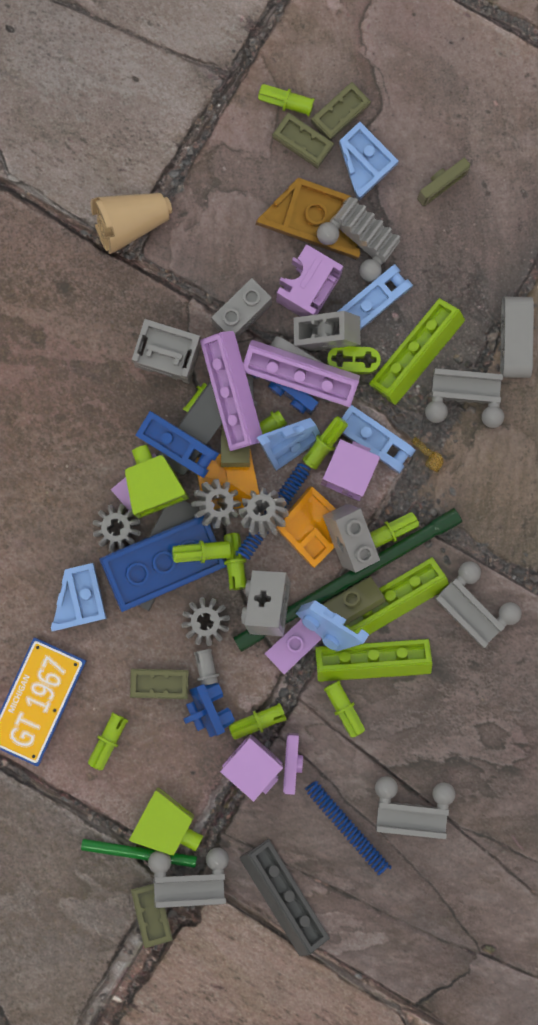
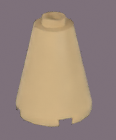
[90,193,172,254]

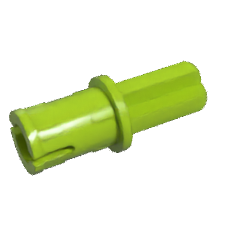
[258,84,315,116]
[302,416,348,470]
[370,512,419,548]
[224,533,247,590]
[172,540,231,563]
[324,681,365,738]
[229,703,287,740]
[88,712,129,770]

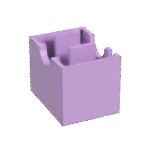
[276,244,343,316]
[320,439,380,501]
[220,734,283,802]

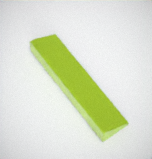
[369,298,465,405]
[345,557,449,635]
[315,639,432,682]

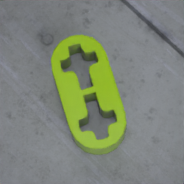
[327,346,381,375]

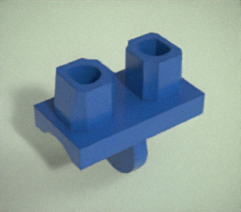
[183,683,235,737]

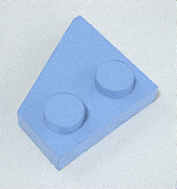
[339,122,399,201]
[257,418,321,471]
[51,563,107,632]
[296,600,369,652]

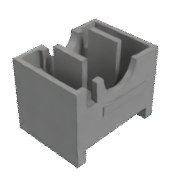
[132,319,201,384]

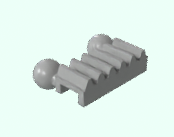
[317,197,400,282]
[425,368,504,428]
[434,561,522,648]
[375,776,456,839]
[148,848,229,908]

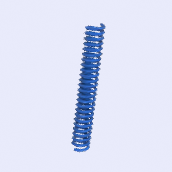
[235,463,311,560]
[305,781,392,875]

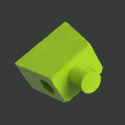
[125,445,189,519]
[129,787,203,856]

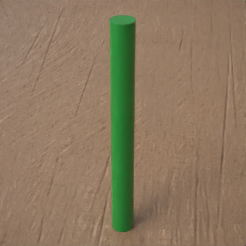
[81,839,197,868]

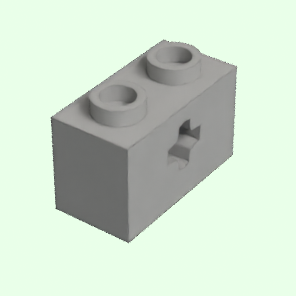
[211,278,272,340]
[294,311,361,351]
[323,504,380,573]
[241,570,291,637]

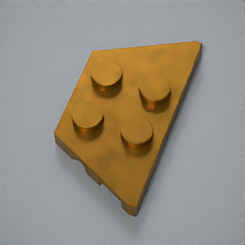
[255,178,360,260]

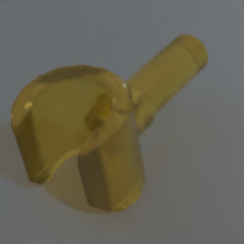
[411,437,443,472]

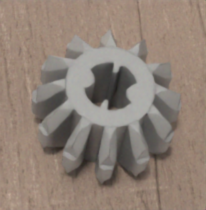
[191,479,241,529]
[239,487,289,538]
[93,504,141,552]
[181,597,230,646]

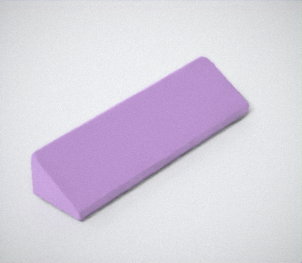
[200,331,262,451]
[243,340,360,407]

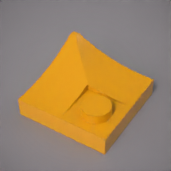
[195,449,259,510]
[276,486,336,568]

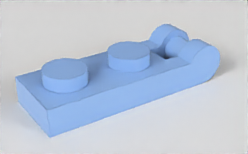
[337,264,413,330]
[342,405,416,474]

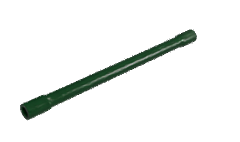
[233,508,462,652]

